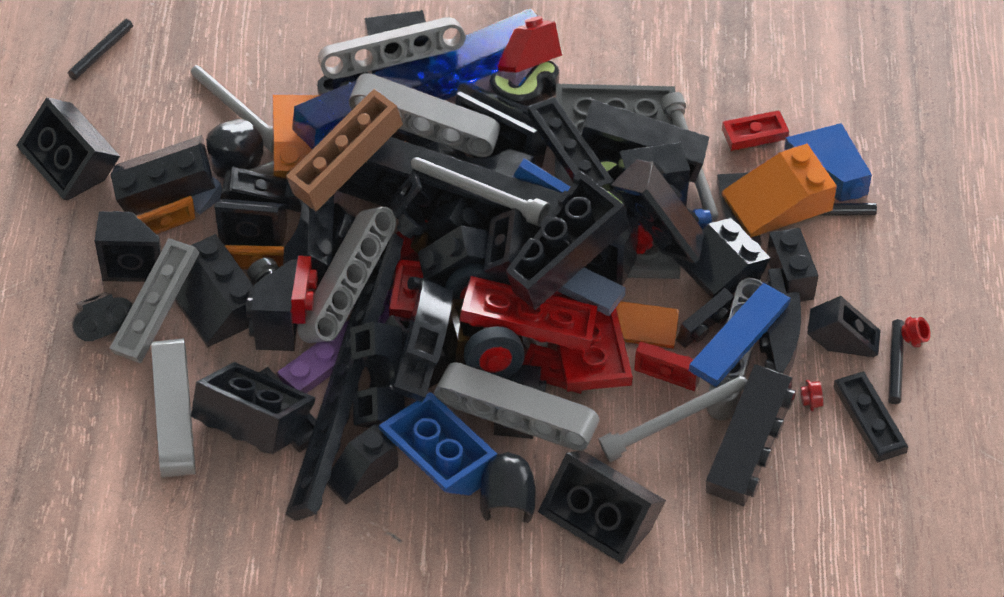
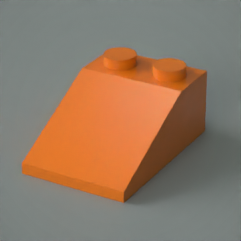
[273,95,335,179]
[721,143,837,238]

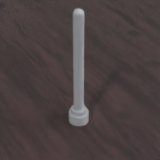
[191,66,273,153]
[660,92,718,221]
[411,157,550,227]
[598,376,748,462]

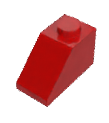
[497,16,562,73]

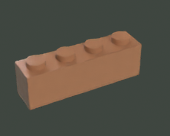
[286,89,403,211]

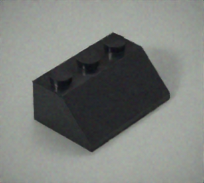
[455,92,547,168]
[16,97,121,201]
[110,135,215,215]
[611,159,704,263]
[175,234,254,348]
[191,362,316,454]
[538,451,666,564]

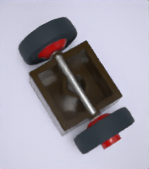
[444,263,524,379]

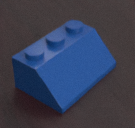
[379,392,497,495]

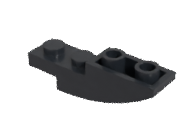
[759,268,801,376]
[391,280,453,402]

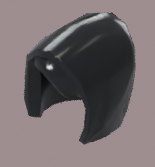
[206,119,264,178]
[480,452,536,523]

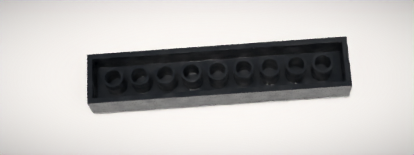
[337,137,639,286]

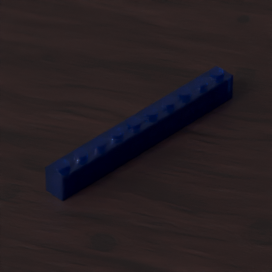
[292,9,539,150]

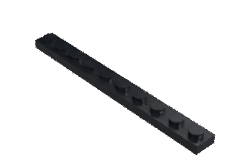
[285,233,404,521]

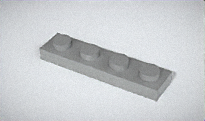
[109,238,200,363]

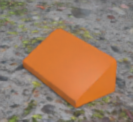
[137,196,196,234]
[225,245,284,270]
[616,301,679,349]

